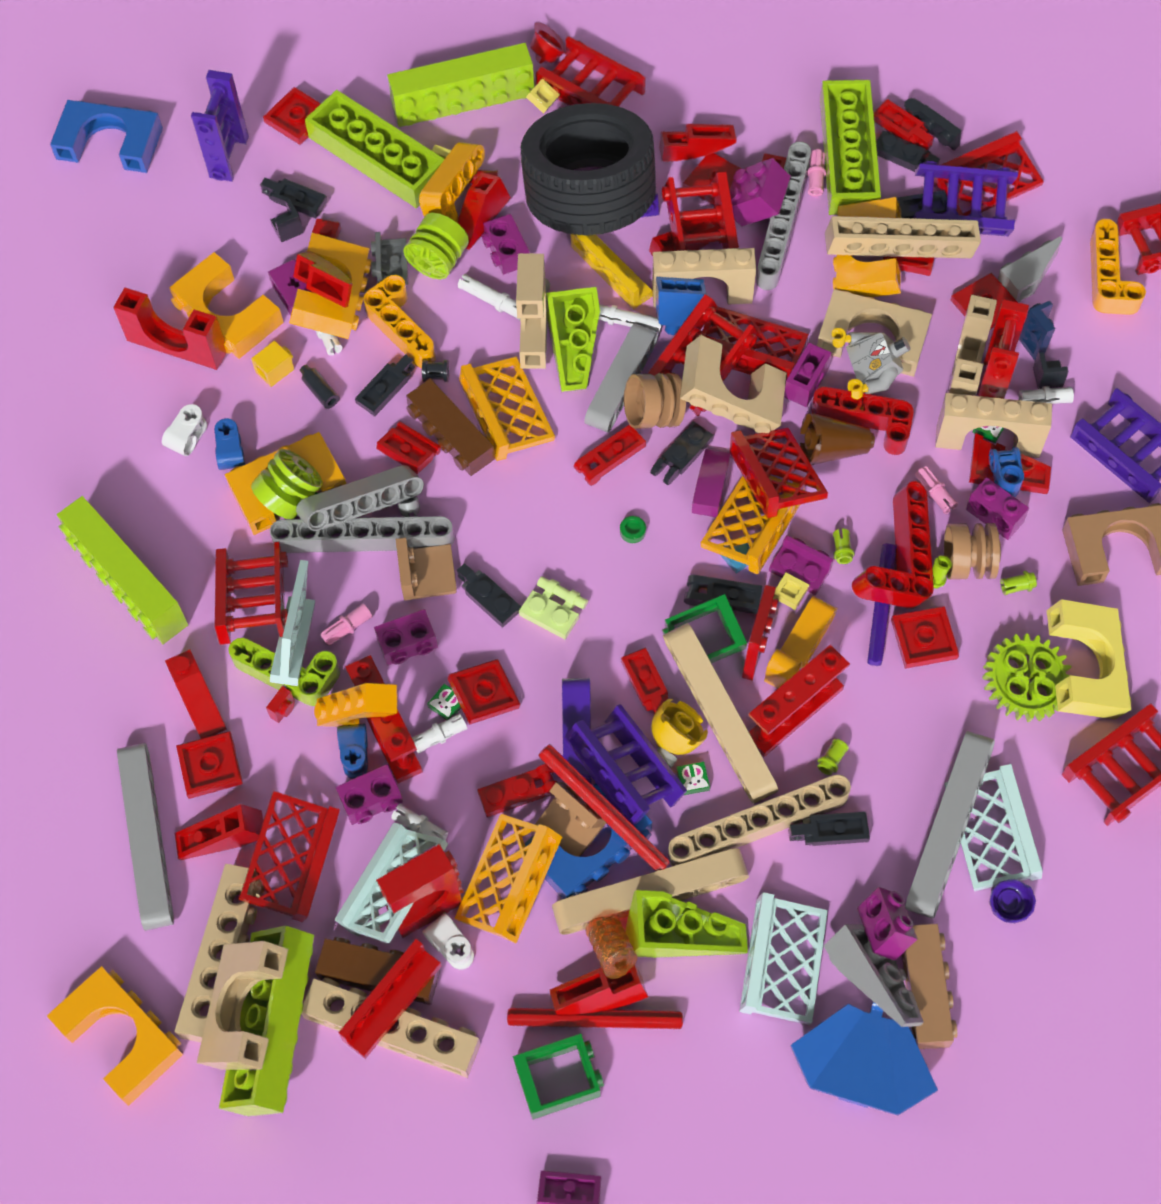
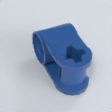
[214,418,245,470]
[989,447,1024,497]
[337,723,368,779]

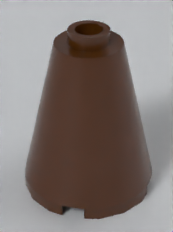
[800,413,875,465]

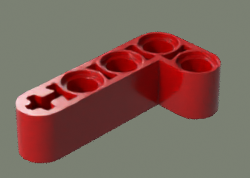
[811,387,914,455]

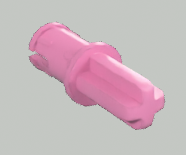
[807,149,826,197]
[915,466,958,514]
[321,603,372,646]

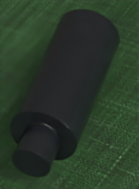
[300,365,340,409]

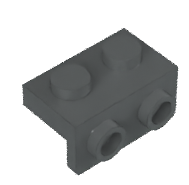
[371,232,408,285]

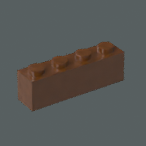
[406,378,495,476]
[315,937,440,1005]

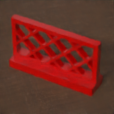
[934,131,1044,216]
[701,307,809,385]
[730,427,828,518]
[238,791,340,922]

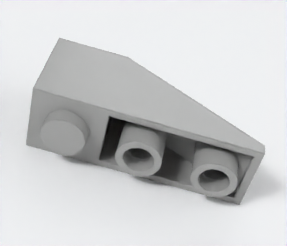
[998,236,1063,302]

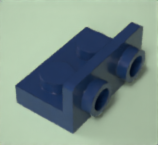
[1019,301,1056,361]

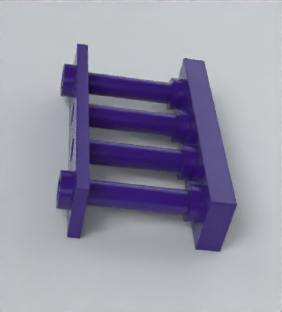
[191,70,249,182]
[912,161,1018,237]
[1070,388,1161,504]
[563,704,688,825]

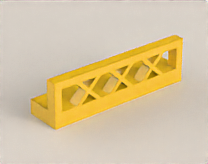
[571,234,653,310]

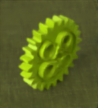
[982,633,1072,722]

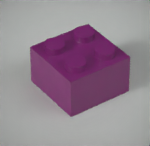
[730,158,791,227]

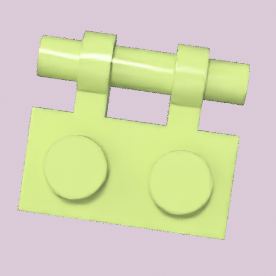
[519,576,588,640]

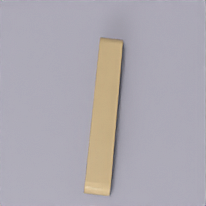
[663,623,779,804]
[668,775,851,866]
[552,849,749,935]

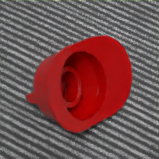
[530,22,566,64]

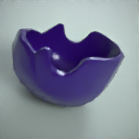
[989,879,1036,924]

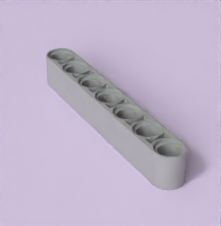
[756,142,811,290]
[270,516,454,553]
[905,731,995,919]
[117,743,174,931]

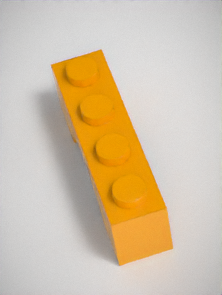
[314,683,397,727]

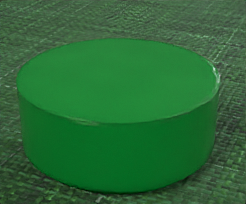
[620,516,646,543]

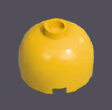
[651,699,708,755]

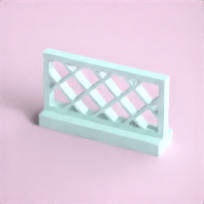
[270,560,315,686]
[945,764,1042,891]
[335,823,448,943]
[739,892,828,1025]

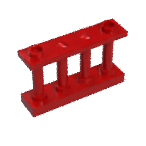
[536,36,646,107]
[662,172,739,251]
[1116,203,1161,275]
[648,294,758,416]
[978,300,1029,399]
[215,541,288,645]
[748,644,850,757]
[345,655,423,784]
[1062,703,1161,826]

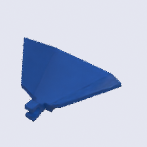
[790,1001,938,1116]

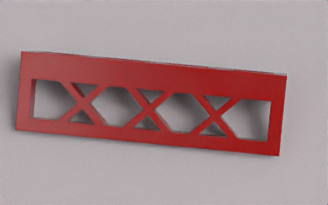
[338,939,442,1059]

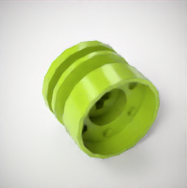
[403,213,469,280]
[251,449,323,520]

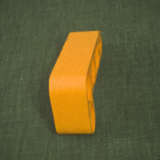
[419,142,485,222]
[1090,219,1146,315]
[364,275,436,368]
[764,596,838,689]

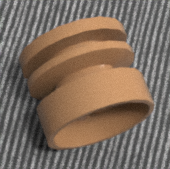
[624,373,686,429]
[944,523,1001,580]

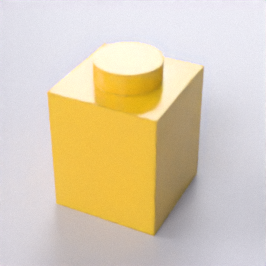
[251,340,294,387]

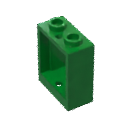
[662,594,747,664]
[513,1034,604,1120]

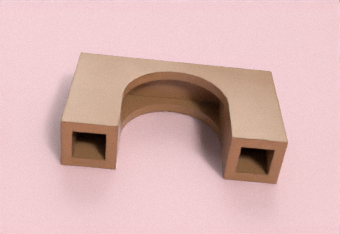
[1062,503,1161,586]

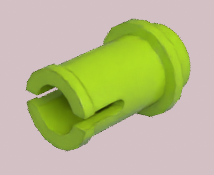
[833,528,855,564]
[932,556,952,589]
[1000,571,1037,595]
[817,739,849,775]

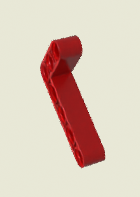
[852,481,934,609]

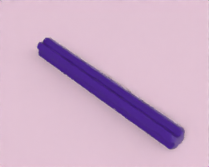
[867,543,896,666]

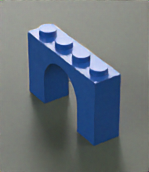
[50,100,163,173]
[524,783,652,899]

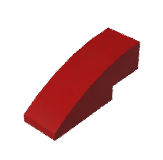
[659,124,737,162]
[649,218,719,256]
[293,251,353,308]
[549,962,648,1015]

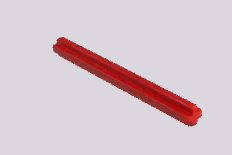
[539,744,669,871]
[507,1008,683,1029]

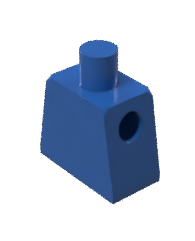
[656,276,707,335]

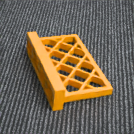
[459,356,555,461]
[700,476,805,574]
[454,814,562,943]

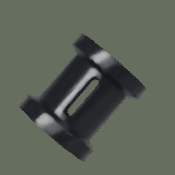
[422,359,449,382]

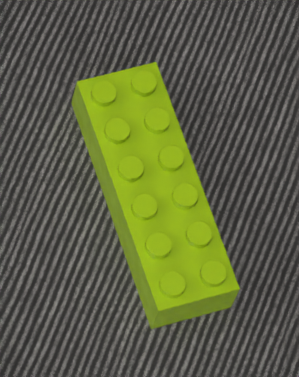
[387,43,534,127]
[820,80,881,215]
[305,89,444,209]
[56,496,189,645]
[219,925,314,1116]

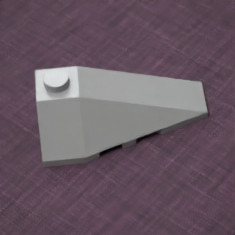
[824,924,924,1027]

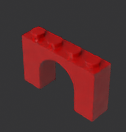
[113,287,227,370]
[376,844,464,939]

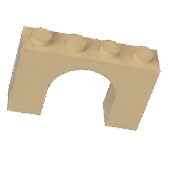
[652,248,756,307]
[516,253,547,369]
[817,289,932,377]
[948,295,997,396]
[680,335,786,433]
[935,393,1052,458]
[196,941,288,1070]

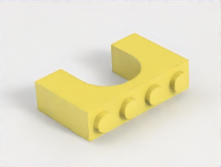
[1046,599,1131,720]

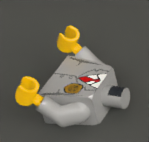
[831,328,911,399]

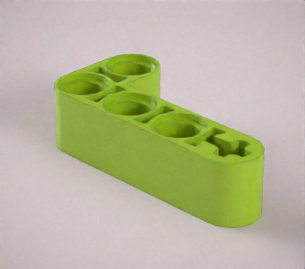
[228,638,340,706]

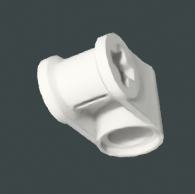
[162,404,207,456]
[422,913,474,970]

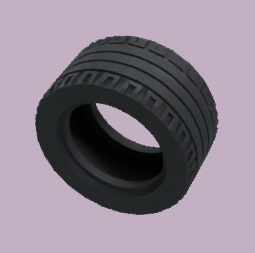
[520,103,656,235]

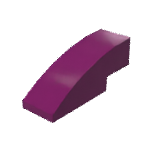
[692,449,731,517]

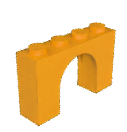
[833,197,901,297]
[289,233,372,339]
[169,252,284,359]
[224,432,346,535]
[47,966,183,1106]

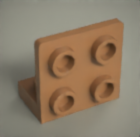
[396,538,457,601]
[535,782,606,857]

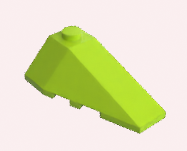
[546,287,600,392]
[626,890,748,958]

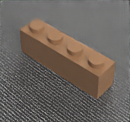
[902,924,957,1049]

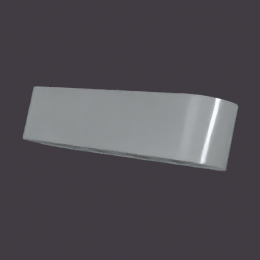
[584,323,658,433]
[296,465,424,531]

